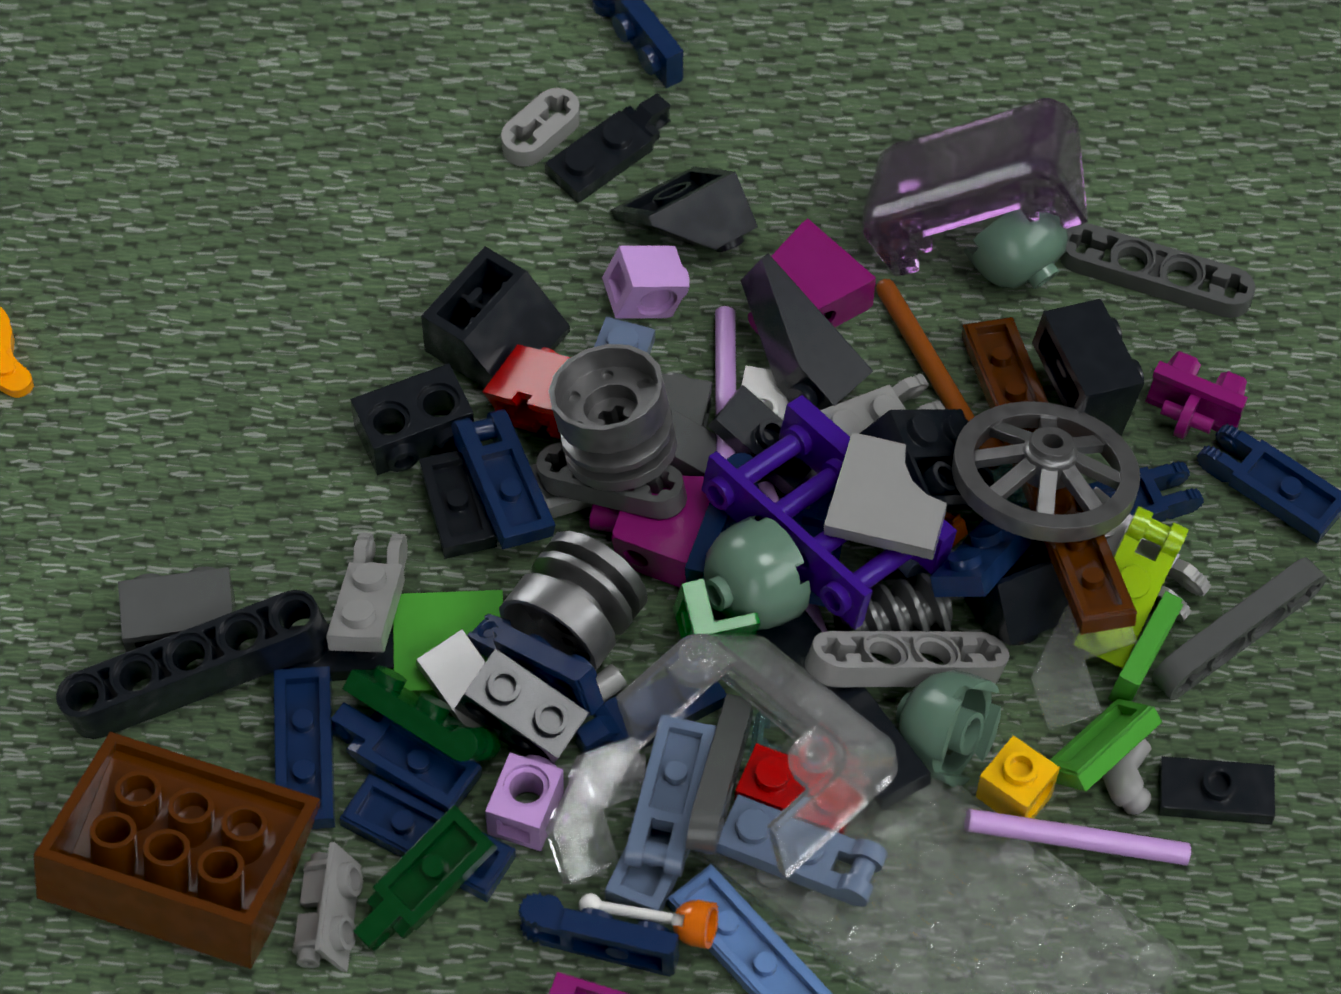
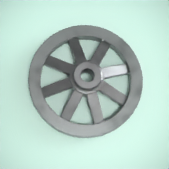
[952,402,1140,542]

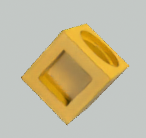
[974,735,1060,819]

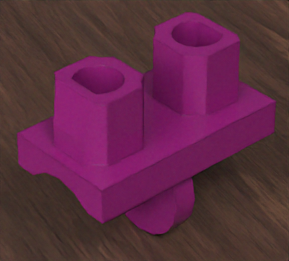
[1145,351,1248,440]

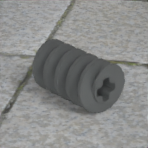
[832,573,953,631]

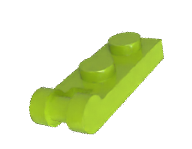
[1072,506,1189,669]

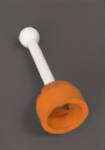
[579,893,719,949]

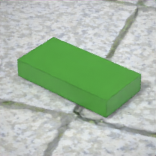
[1108,591,1184,702]
[1050,699,1162,792]

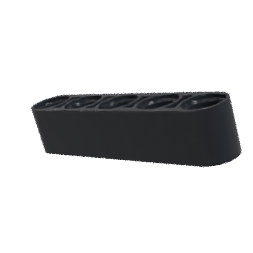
[56,590,329,739]

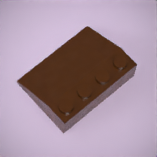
[33,732,320,969]

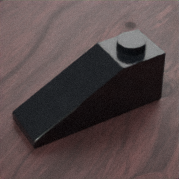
[740,253,873,410]

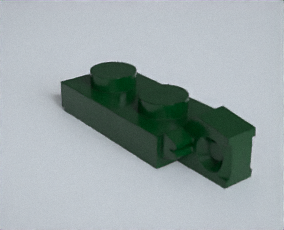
[353,805,498,951]

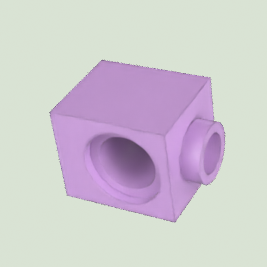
[602,246,690,319]
[485,752,564,851]

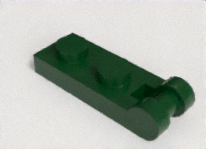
[342,665,500,761]

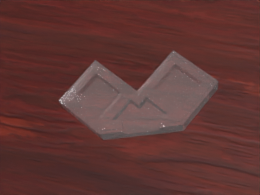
[1030,606,1137,731]
[545,737,646,884]

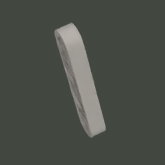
[804,631,1010,687]

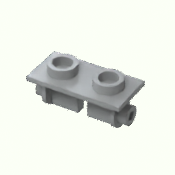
[292,842,363,972]

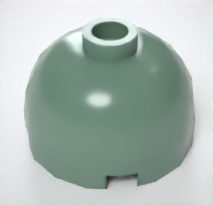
[964,191,1068,289]
[704,516,811,630]
[896,670,1001,787]

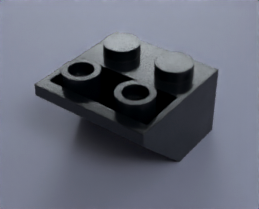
[421,246,570,388]
[1032,299,1144,436]
[859,409,994,510]

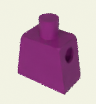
[748,219,876,335]
[590,476,710,587]

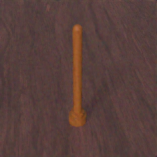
[876,279,1011,477]

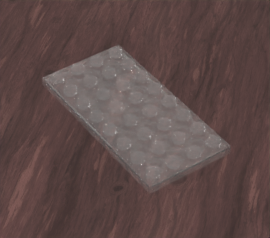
[689,714,1196,994]

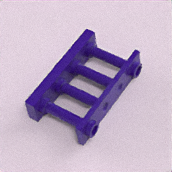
[701,395,957,630]

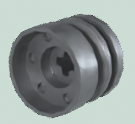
[549,344,678,491]
[499,531,647,671]

